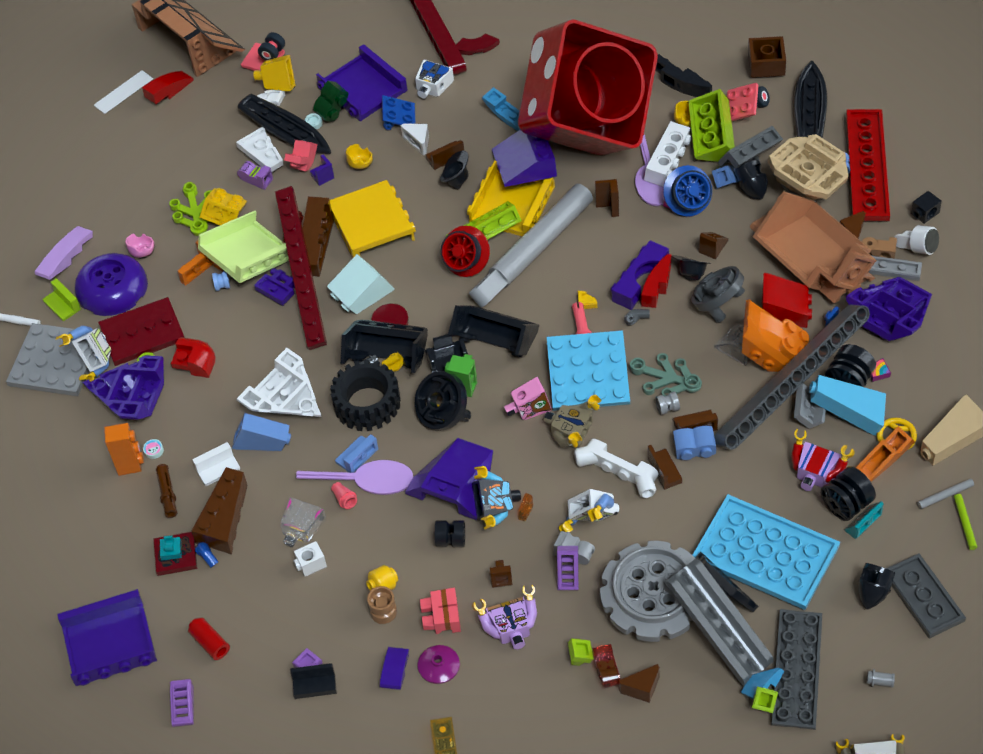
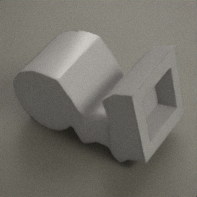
[553,531,595,565]

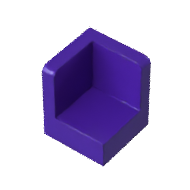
[310,154,334,186]

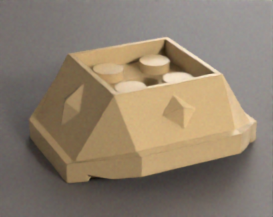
[768,134,848,200]

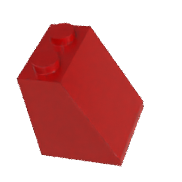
[762,273,812,328]

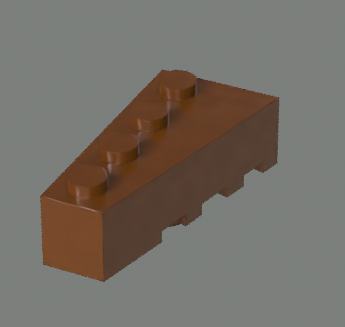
[302,196,334,277]

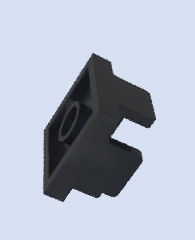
[425,334,468,380]

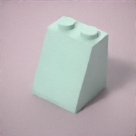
[327,254,395,314]

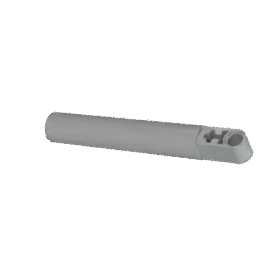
[469,184,593,308]

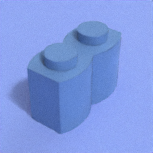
[673,426,716,460]

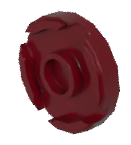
[371,303,409,325]

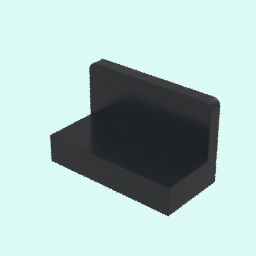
[290,663,337,699]

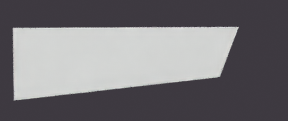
[94,70,154,113]

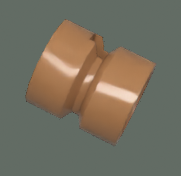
[367,586,397,624]

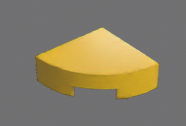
[578,291,598,309]

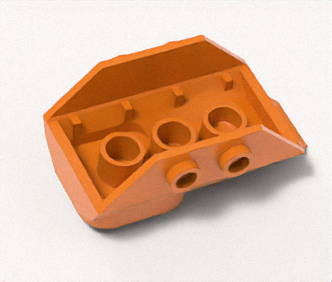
[742,299,809,372]

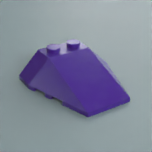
[846,277,932,341]

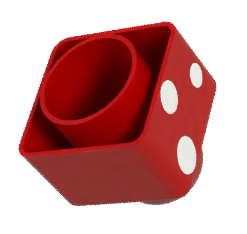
[518,19,658,155]

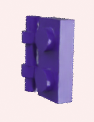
[254,268,295,306]

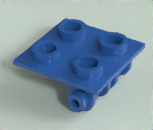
[382,95,416,130]

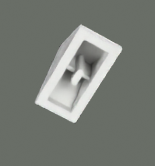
[400,124,429,156]

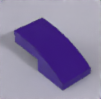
[380,647,409,690]

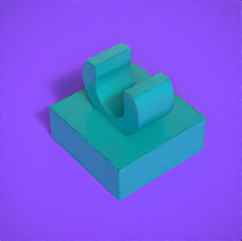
[160,535,182,561]

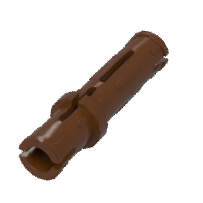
[156,464,178,518]

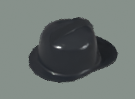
[440,151,469,189]
[671,255,711,281]

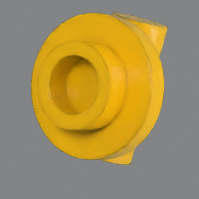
[382,352,403,372]

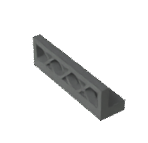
[718,126,783,169]

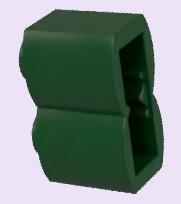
[313,81,349,122]

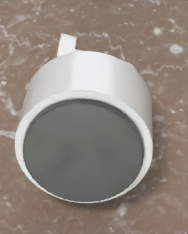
[894,225,939,255]

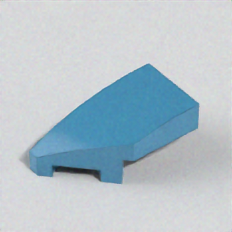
[741,668,784,699]

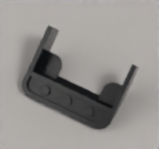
[448,305,540,357]
[340,320,428,373]

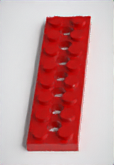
[846,109,890,221]

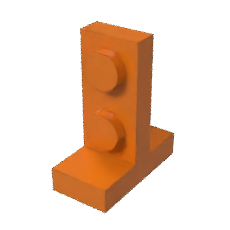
[177,240,224,286]

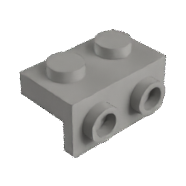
[794,383,826,429]

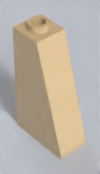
[920,394,983,466]

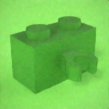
[445,354,477,397]

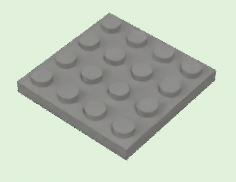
[6,323,89,396]

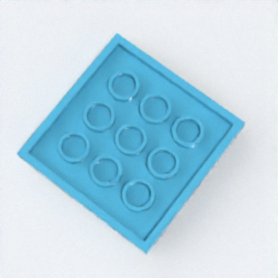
[547,330,630,411]

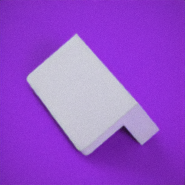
[192,442,240,486]

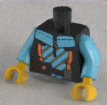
[472,466,521,529]

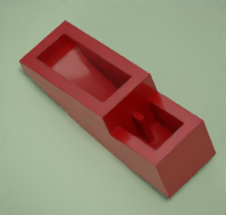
[142,71,194,104]
[641,254,671,308]

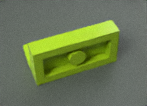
[43,278,81,321]

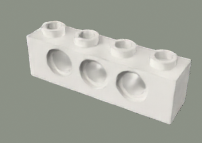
[644,121,692,187]

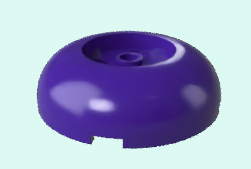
[75,253,148,316]

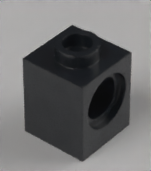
[911,191,942,224]

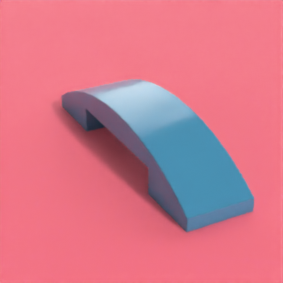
[482,87,520,131]

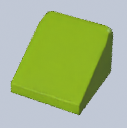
[752,686,778,713]

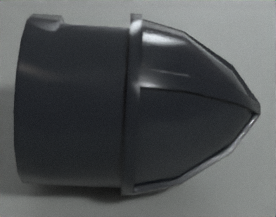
[734,160,768,200]
[858,563,895,609]

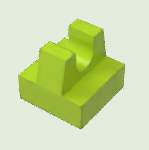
[568,638,594,666]

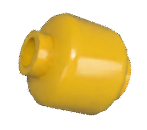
[366,565,398,591]

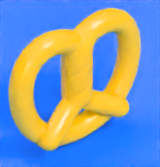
[877,418,917,450]

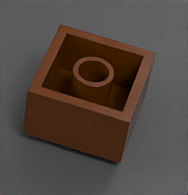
[748,36,786,77]

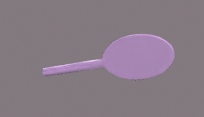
[635,135,665,206]
[296,460,413,495]

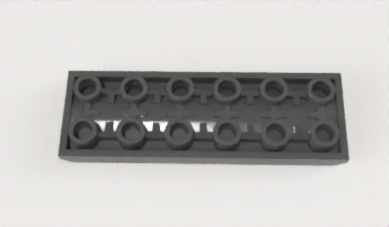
[665,559,774,686]
[772,609,823,730]

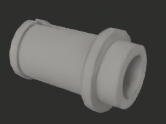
[867,669,895,688]

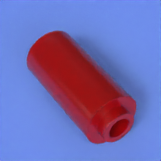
[188,618,230,660]

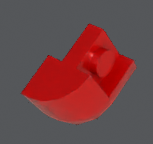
[171,337,216,378]

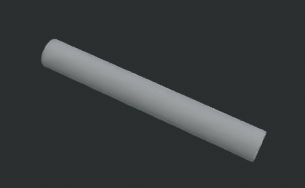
[917,478,974,509]

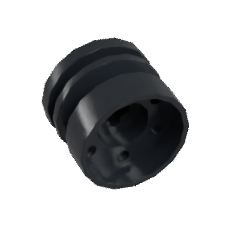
[825,344,876,387]
[820,466,876,521]

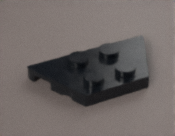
[695,551,759,612]

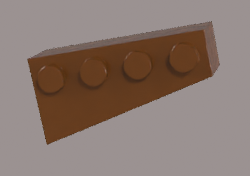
[192,467,248,554]

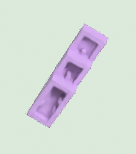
[35,226,93,280]

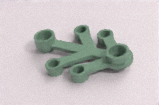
[630,353,702,396]

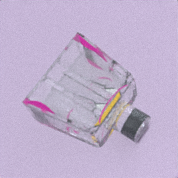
[280,497,327,547]

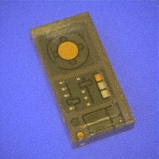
[430,717,457,754]

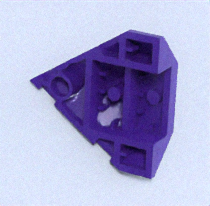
[82,355,164,420]

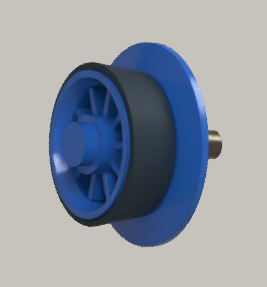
[663,165,712,216]

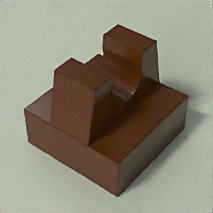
[490,560,513,588]

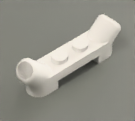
[574,439,659,498]

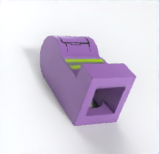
[237,161,273,190]

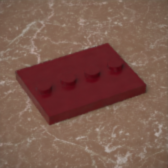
[98,297,185,366]

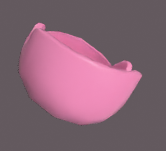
[125,233,155,258]

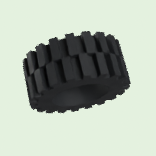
[330,360,401,431]

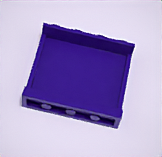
[316,44,408,121]
[57,589,157,686]

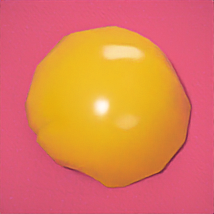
[673,101,691,127]
[346,144,373,169]

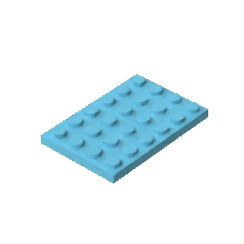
[693,494,840,610]

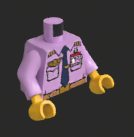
[472,584,537,649]

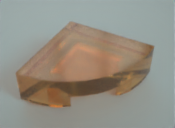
[518,493,533,522]

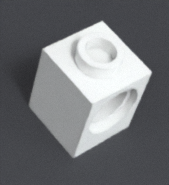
[293,541,327,577]

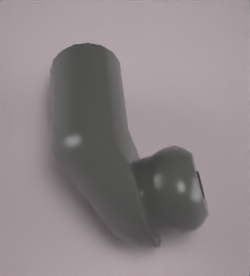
[624,309,650,325]

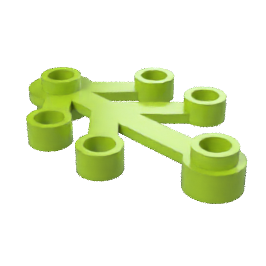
[169,182,212,236]

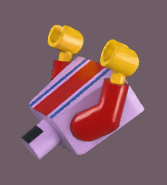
[791,429,855,491]

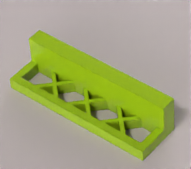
[446,201,522,240]

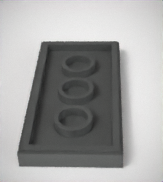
[886,553,966,638]

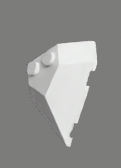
[237,348,321,417]

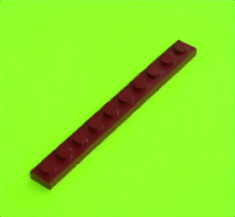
[275,186,327,350]

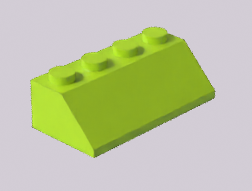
[688,89,735,162]

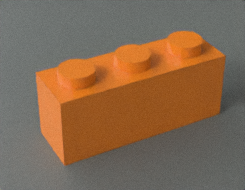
[104,423,144,476]

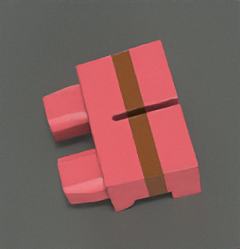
[420,587,461,634]

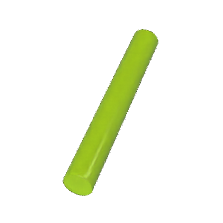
[954,494,977,550]

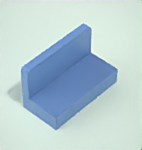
[335,434,378,473]

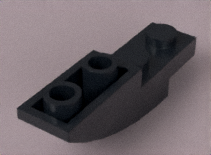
[655,54,712,97]

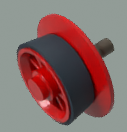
[441,226,490,277]

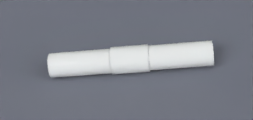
[0,313,40,326]

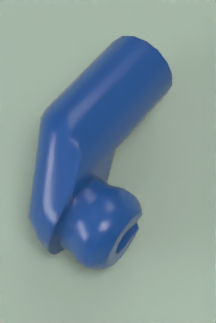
[195,542,218,568]

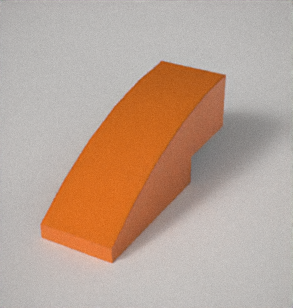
[856,426,915,481]

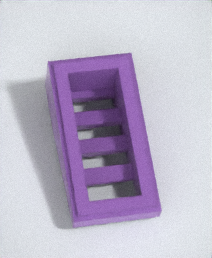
[557,546,579,590]
[170,679,194,727]

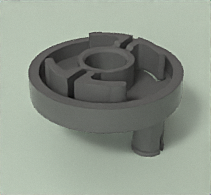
[691,266,745,323]

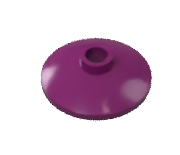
[418,645,460,684]

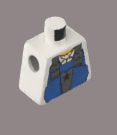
[415,60,454,99]

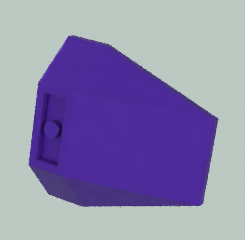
[405,438,493,520]

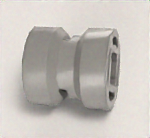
[655,391,680,415]

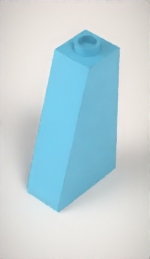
[809,375,886,436]

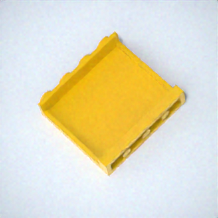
[467,160,555,236]
[330,180,416,258]

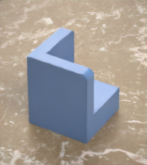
[712,165,739,188]

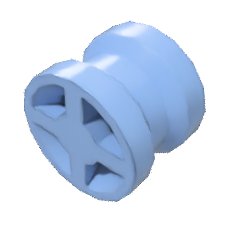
[212,271,230,291]

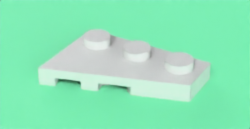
[236,127,283,172]

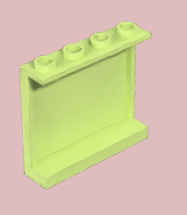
[198,211,289,283]

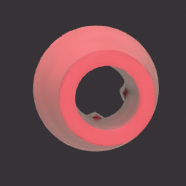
[331,482,357,509]

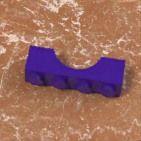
[611,240,669,310]

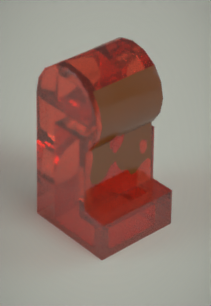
[592,644,620,689]

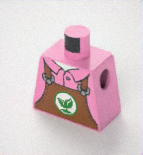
[504,377,552,420]

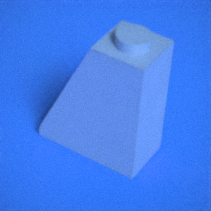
[232,413,291,451]

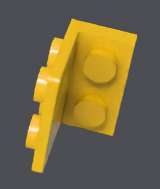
[199,188,247,225]

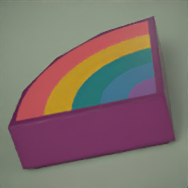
[871,358,891,382]

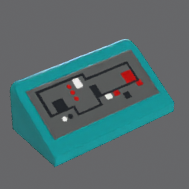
[845,501,883,539]

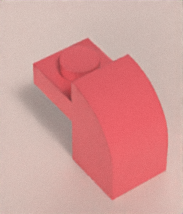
[284,140,318,171]

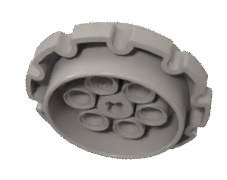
[600,541,696,642]

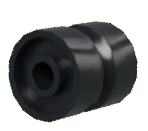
[435,520,465,547]

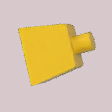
[253,55,296,91]

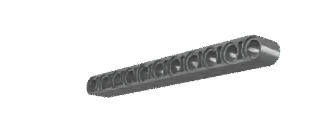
[714,304,870,450]

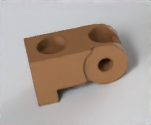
[862,237,897,259]

